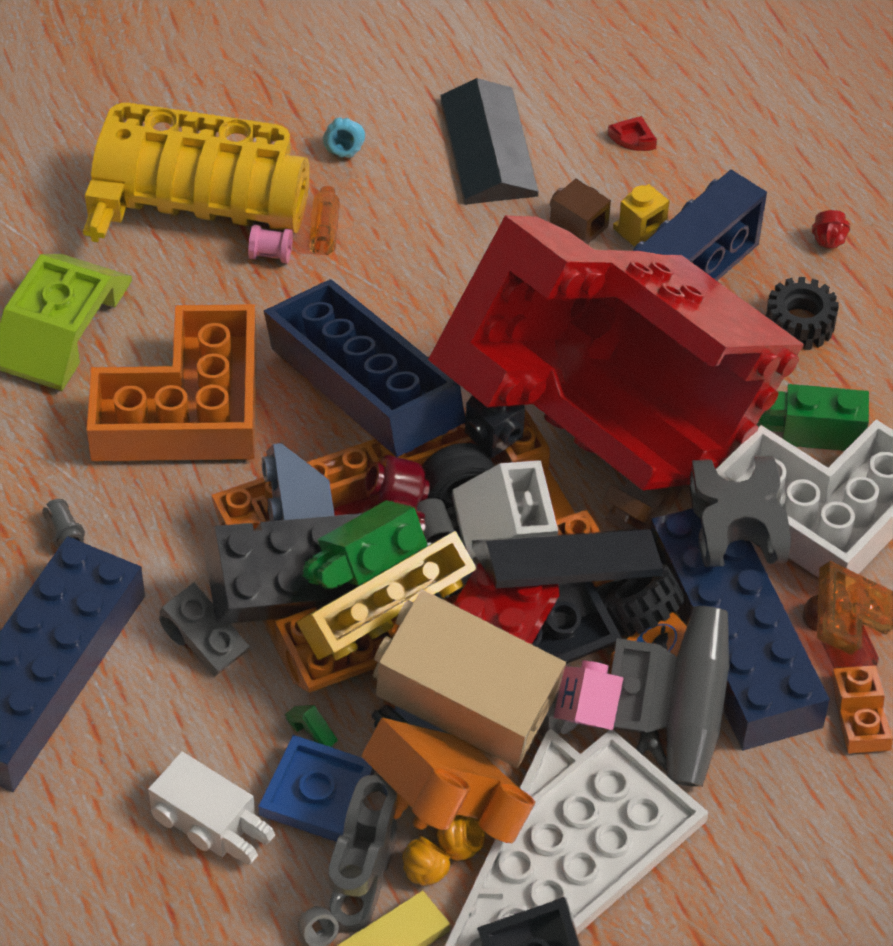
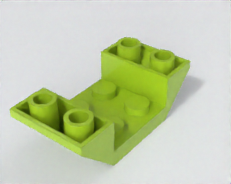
[0,254,132,391]

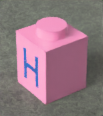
[553,660,623,730]

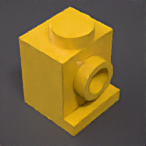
[613,184,670,247]

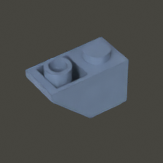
[262,443,335,521]

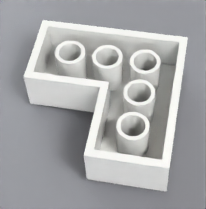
[716,419,893,592]

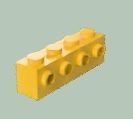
[297,531,477,661]

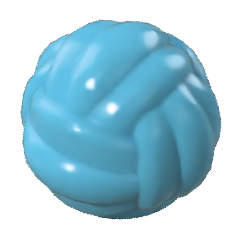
[323,117,365,158]

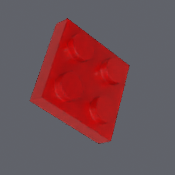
[453,563,560,645]

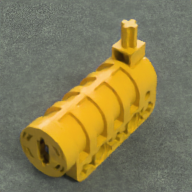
[83,103,310,242]

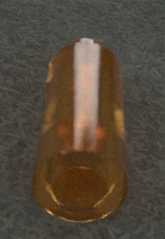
[308,186,340,255]

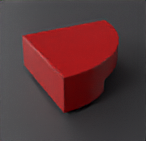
[607,116,657,151]

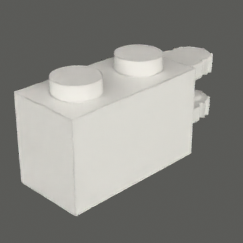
[148,751,276,865]

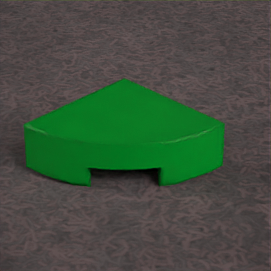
[285,705,338,747]

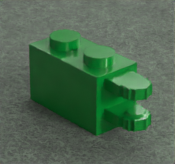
[756,384,869,451]
[303,500,428,589]

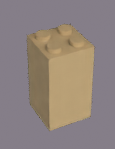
[373,589,566,768]

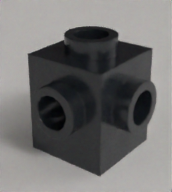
[465,395,525,458]

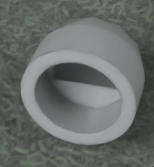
[298,906,339,946]

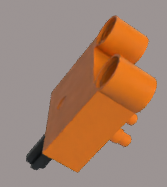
[361,705,536,844]

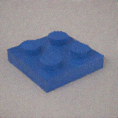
[258,735,376,842]

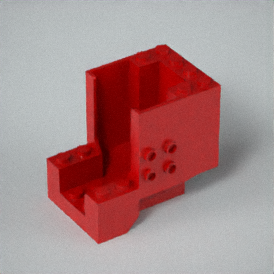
[428,215,804,490]

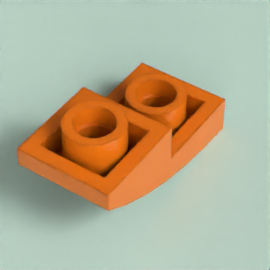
[832,666,893,754]

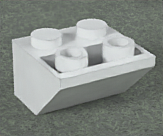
[451,460,558,564]

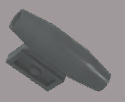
[611,606,729,787]

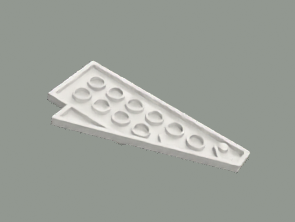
[445,729,708,946]

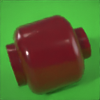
[364,455,430,507]

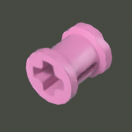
[248,225,293,263]

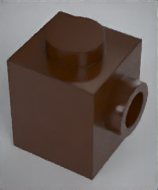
[550,178,611,245]

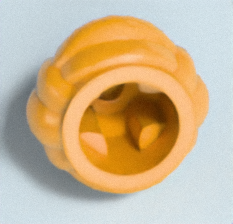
[436,815,485,861]
[402,837,451,886]

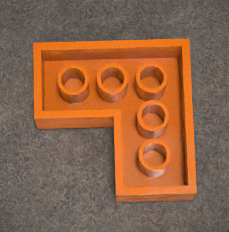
[87,304,257,461]

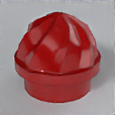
[812,210,850,249]

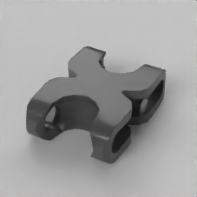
[689,456,791,567]
[329,775,397,932]

